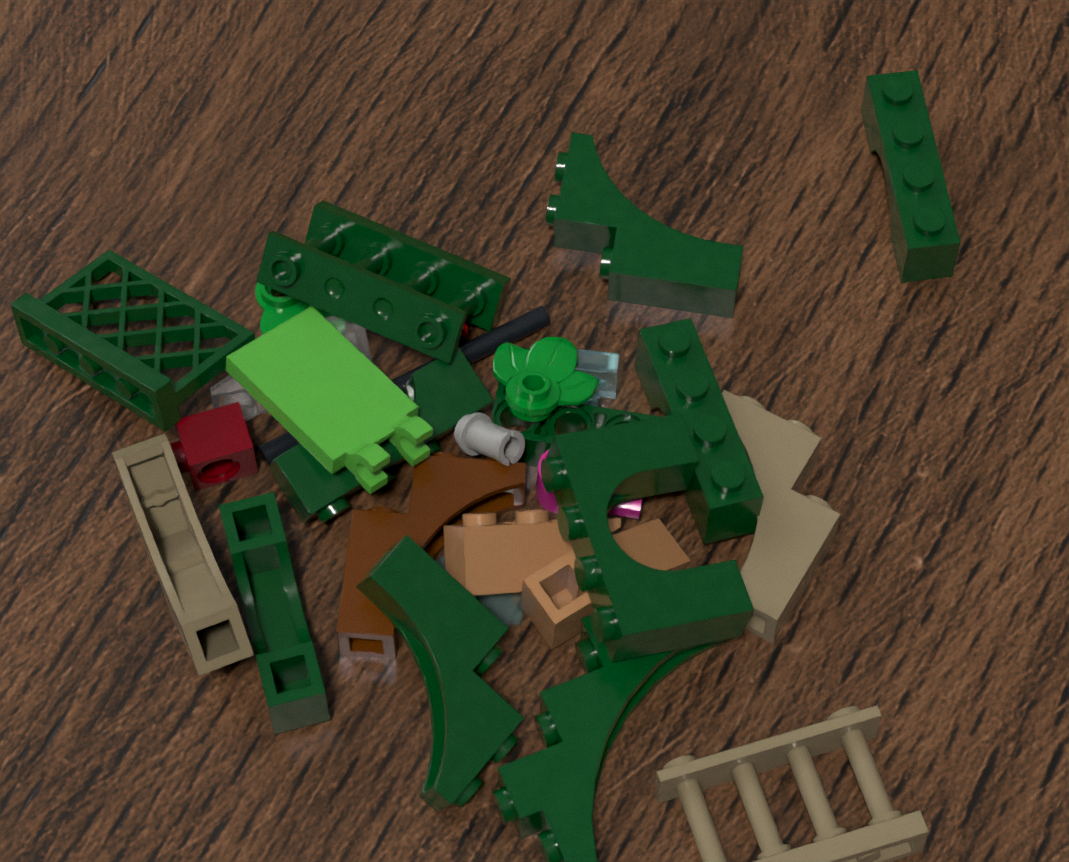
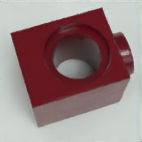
[170,402,258,492]

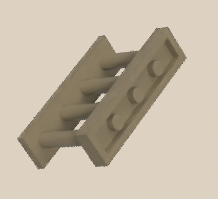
[654,705,929,862]

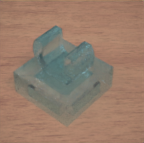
[575,349,619,406]

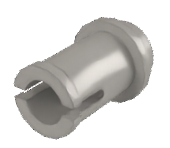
[454,412,525,466]

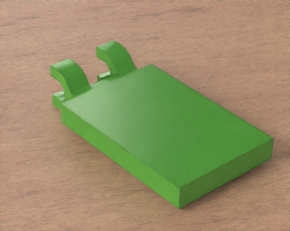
[226,306,433,494]

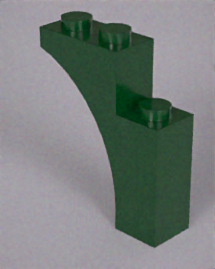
[546,132,743,318]
[356,535,524,811]

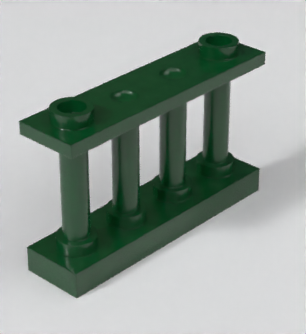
[256,200,511,364]

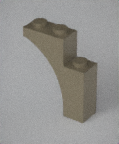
[722,389,840,644]
[112,433,254,676]

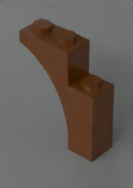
[336,452,527,660]

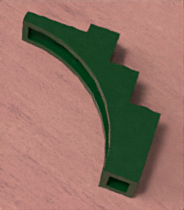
[492,615,727,862]

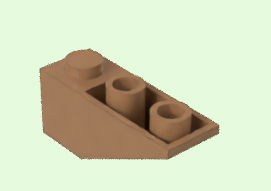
[443,510,621,596]
[520,518,691,649]

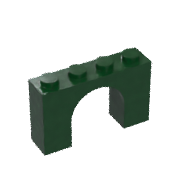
[541,414,754,662]

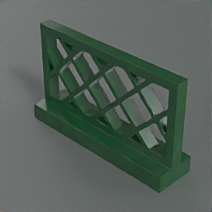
[10,250,255,432]

